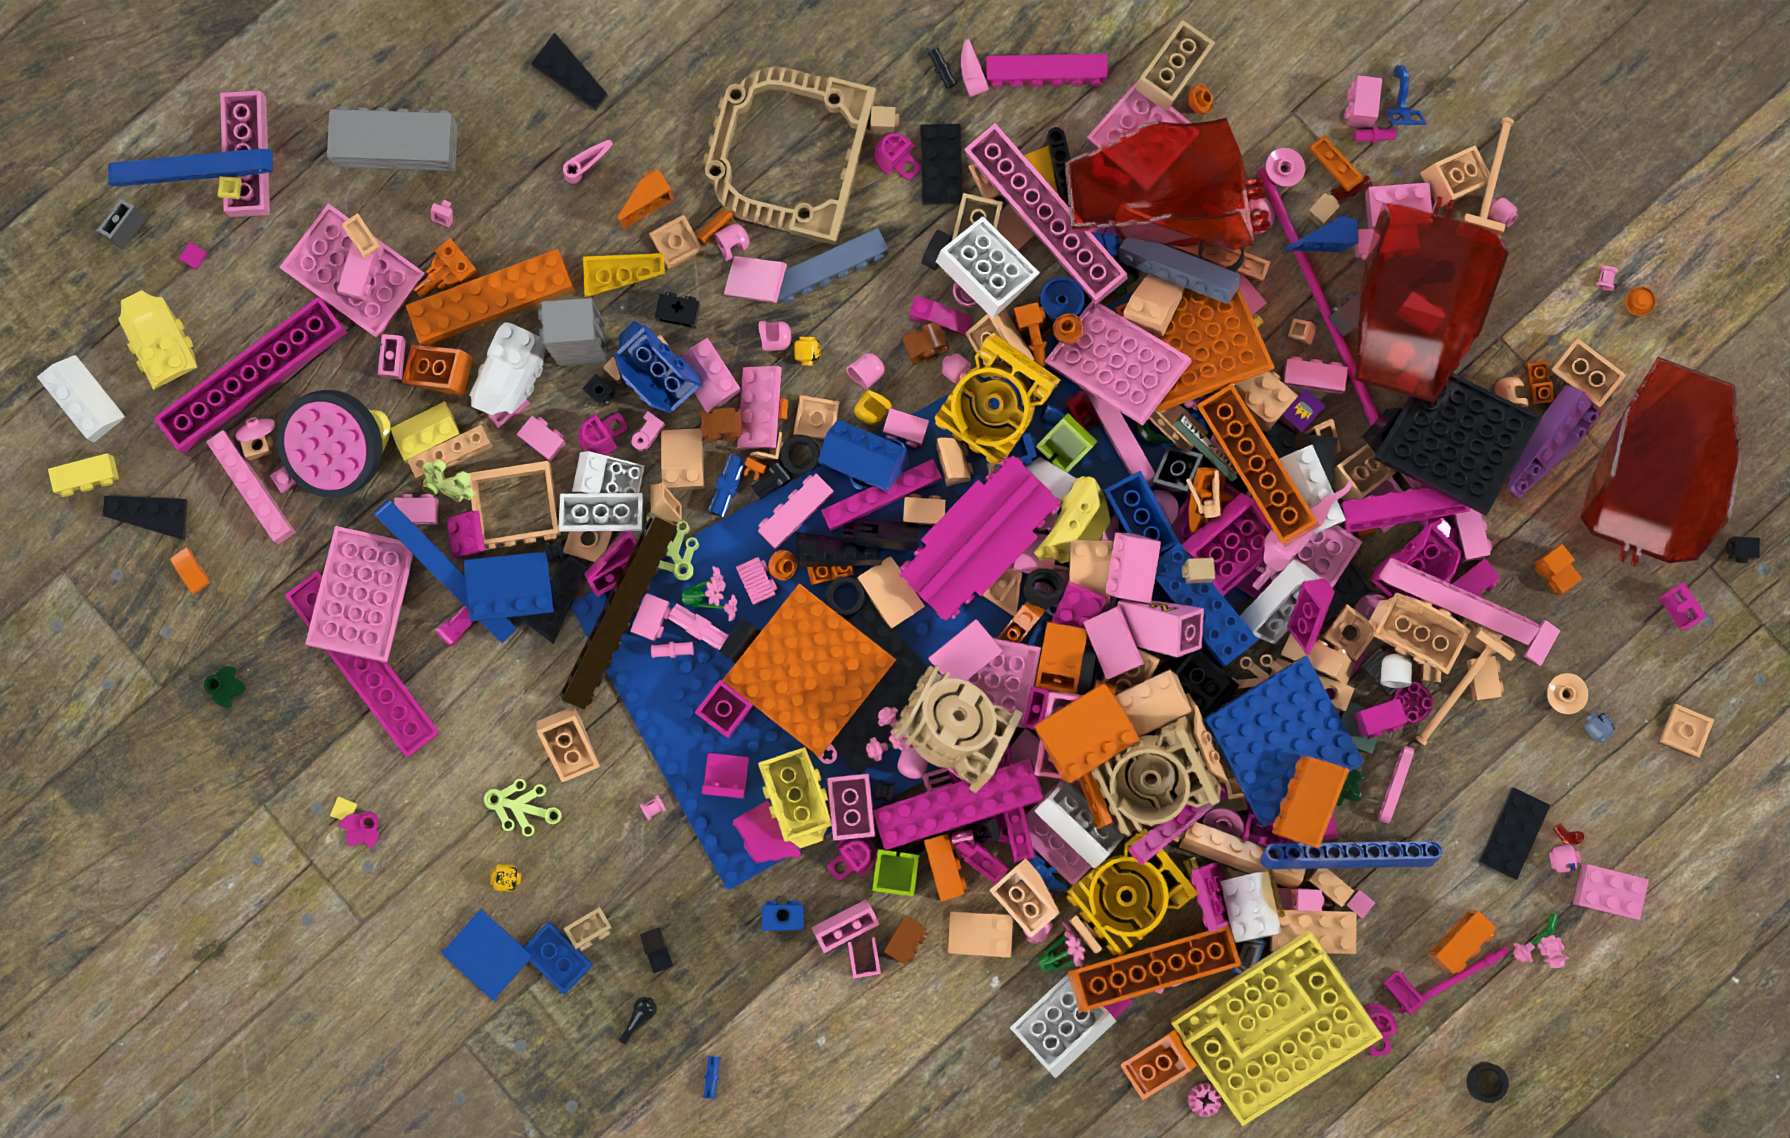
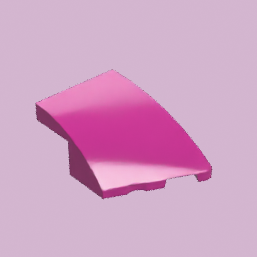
[733,801,801,863]

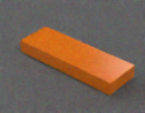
[1309,135,1363,192]

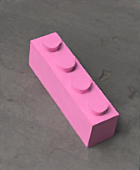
[758,474,834,550]

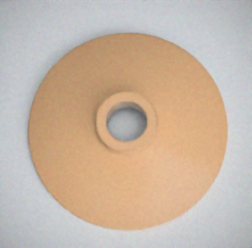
[1547,673,1588,714]

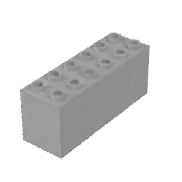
[327,107,458,171]
[538,298,608,366]

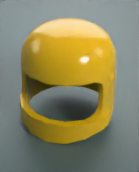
[854,390,892,426]

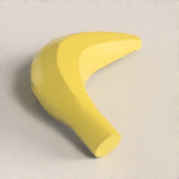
[368,409,391,453]

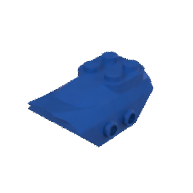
[614,320,702,413]

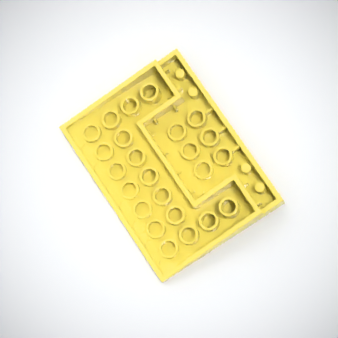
[1171,929,1383,1126]

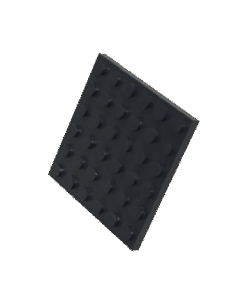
[1374,362,1542,516]
[831,602,940,775]

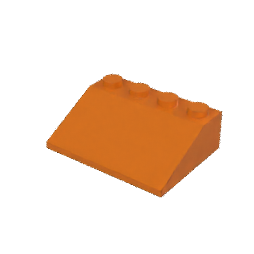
[1034,683,1140,783]
[1272,755,1349,848]

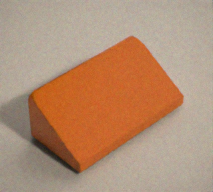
[696,209,734,246]

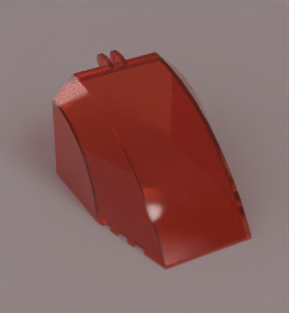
[1355,196,1509,403]
[1580,357,1743,567]

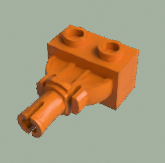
[413,238,479,299]
[1013,302,1047,368]

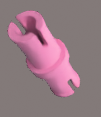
[651,641,694,658]

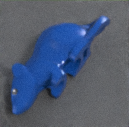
[1020,854,1068,892]

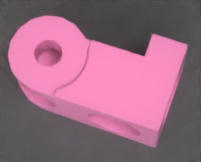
[632,411,666,452]

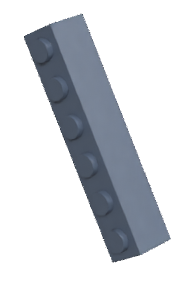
[777,228,888,304]
[1119,232,1240,304]

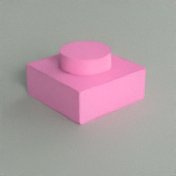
[270,467,297,493]

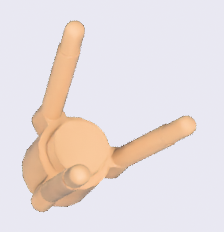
[1187,470,1221,518]

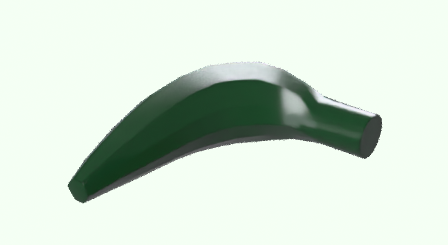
[1135,419,1172,444]

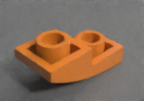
[1526,360,1554,404]
[170,547,210,594]
[807,566,854,585]

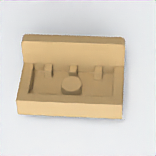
[564,907,612,951]

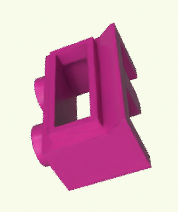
[1241,813,1287,848]

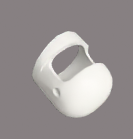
[1380,654,1412,688]

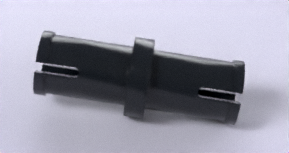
[927,47,957,89]

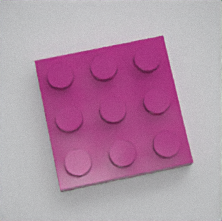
[1191,862,1230,932]

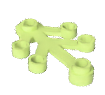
[422,460,475,502]
[646,512,699,581]
[484,779,562,837]

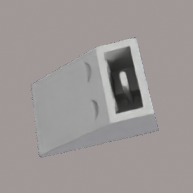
[572,451,645,494]

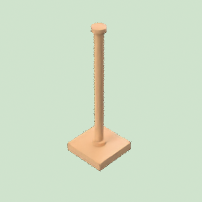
[1455,117,1514,246]
[1415,625,1515,745]

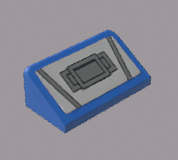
[1231,939,1266,975]

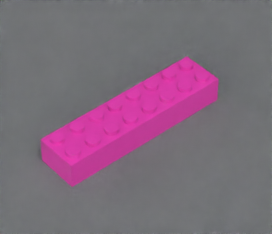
[873,759,1045,851]

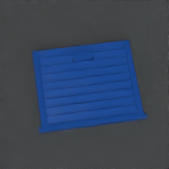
[440,909,533,1002]

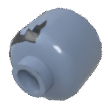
[1584,712,1615,743]

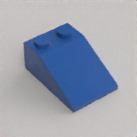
[1285,216,1359,252]

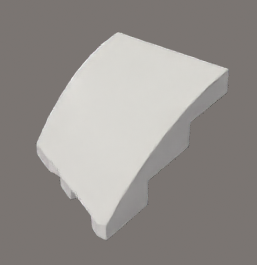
[1025,457,1077,514]

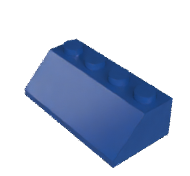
[818,420,909,492]
[1103,471,1180,555]

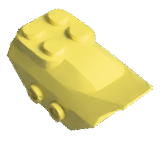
[118,290,198,390]
[1034,476,1111,564]
[758,747,832,848]

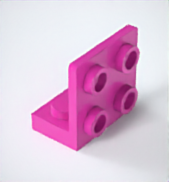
[702,753,749,799]

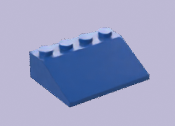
[463,552,553,622]

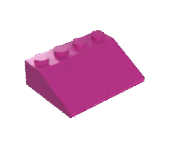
[1182,493,1273,596]

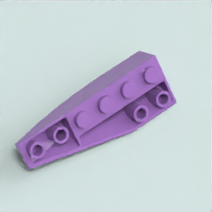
[1508,384,1601,499]

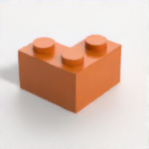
[1533,544,1582,595]

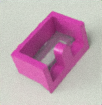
[1658,582,1707,631]

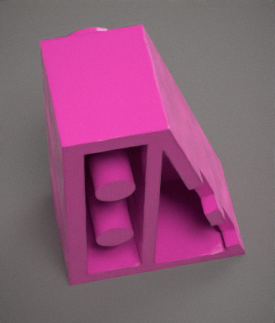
[584,531,637,597]

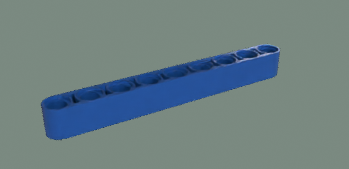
[108,149,273,186]
[373,499,517,643]
[1260,841,1443,869]

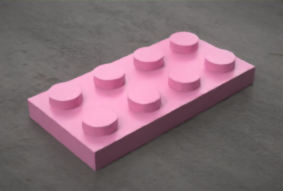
[737,366,782,449]

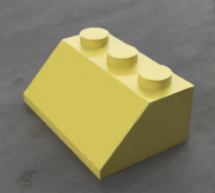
[391,401,462,464]

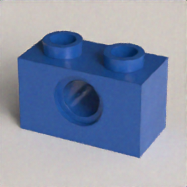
[762,900,804,931]

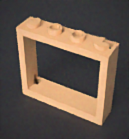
[468,461,561,550]

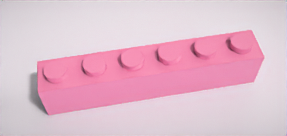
[206,430,296,544]

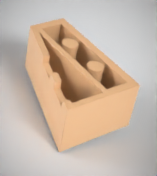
[1281,633,1355,685]

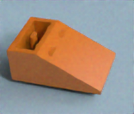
[1035,621,1087,694]

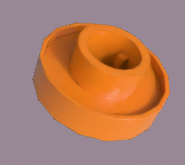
[1188,84,1213,115]
[1625,286,1656,317]
[1053,314,1084,344]
[768,550,797,580]

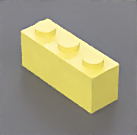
[48,453,119,497]

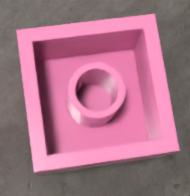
[1344,75,1382,129]

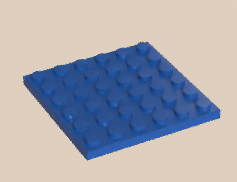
[1203,656,1364,827]

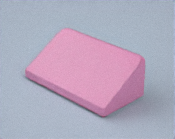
[1523,620,1560,666]

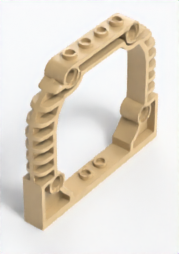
[703,67,876,245]

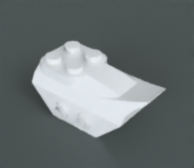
[469,322,545,415]

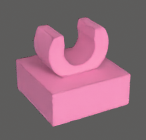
[431,200,453,228]

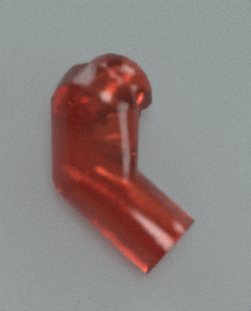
[1552,823,1585,845]

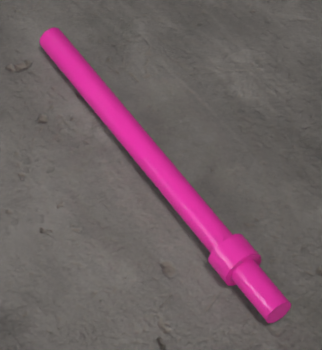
[1398,946,1510,1014]

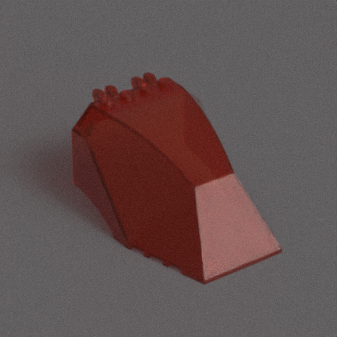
[1065,118,1271,250]

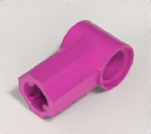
[436,606,475,647]

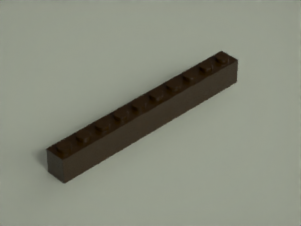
[559,513,677,710]

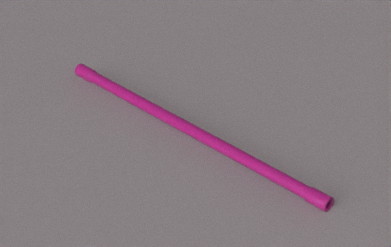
[1257,167,1380,426]

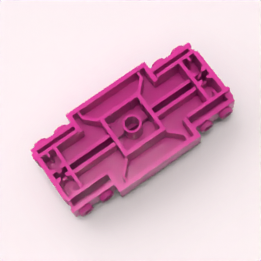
[899,455,1061,621]

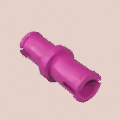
[1353,127,1396,143]

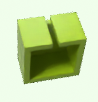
[1036,413,1097,473]
[872,849,919,897]

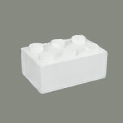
[1221,872,1282,943]

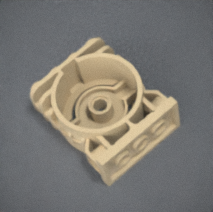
[892,664,1023,793]
[1091,715,1221,836]

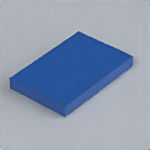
[524,921,594,995]

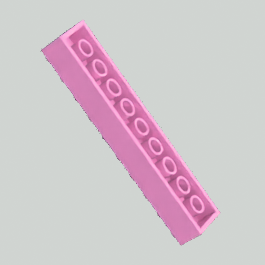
[964,123,1128,305]

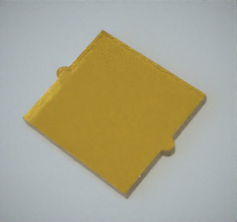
[1268,869,1285,918]

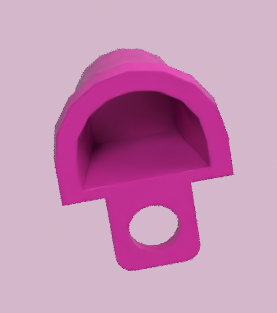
[874,133,921,180]
[578,413,628,455]
[828,837,877,880]
[1363,1004,1397,1057]

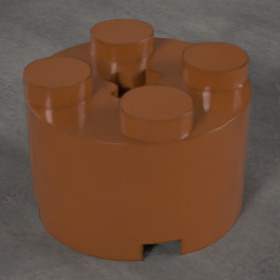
[902,323,950,365]
[700,408,743,443]

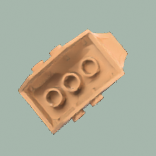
[1221,371,1298,432]
[1369,593,1471,674]
[1155,693,1229,784]

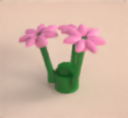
[682,566,737,621]
[1038,921,1087,972]

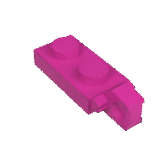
[955,840,1009,884]

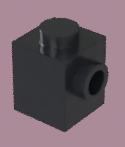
[582,374,616,408]
[1726,537,1760,563]

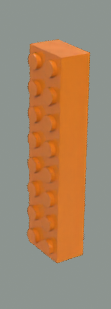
[405,249,575,346]
[1197,384,1321,547]
[1068,925,1241,1013]

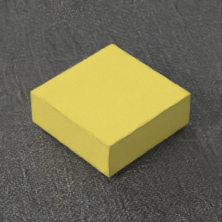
[218,176,242,199]
[330,797,358,820]

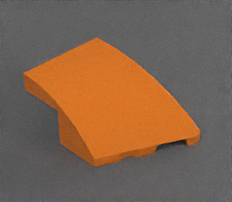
[1189,468,1234,533]

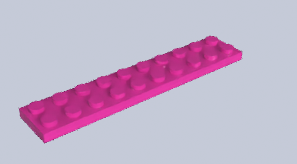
[285,570,441,758]

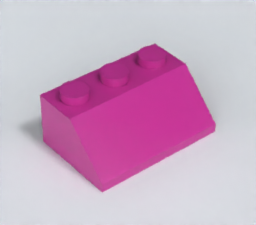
[1287,578,1335,655]

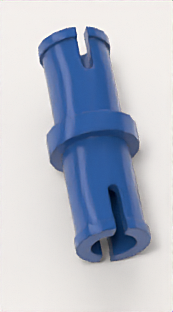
[703,1056,721,1099]

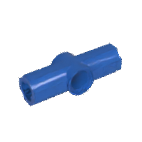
[708,454,746,518]

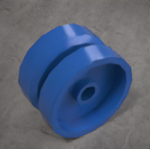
[1039,277,1085,324]

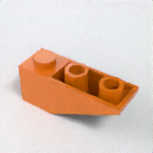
[997,600,1046,643]

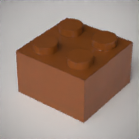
[884,915,928,964]

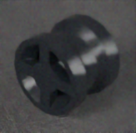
[544,539,565,563]
[875,779,895,803]

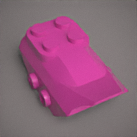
[1371,517,1462,601]

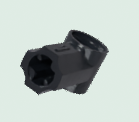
[750,461,793,500]

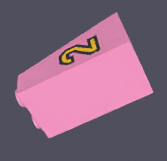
[1117,599,1204,657]

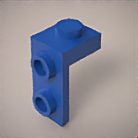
[994,433,1037,469]

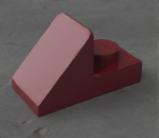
[1065,390,1099,431]

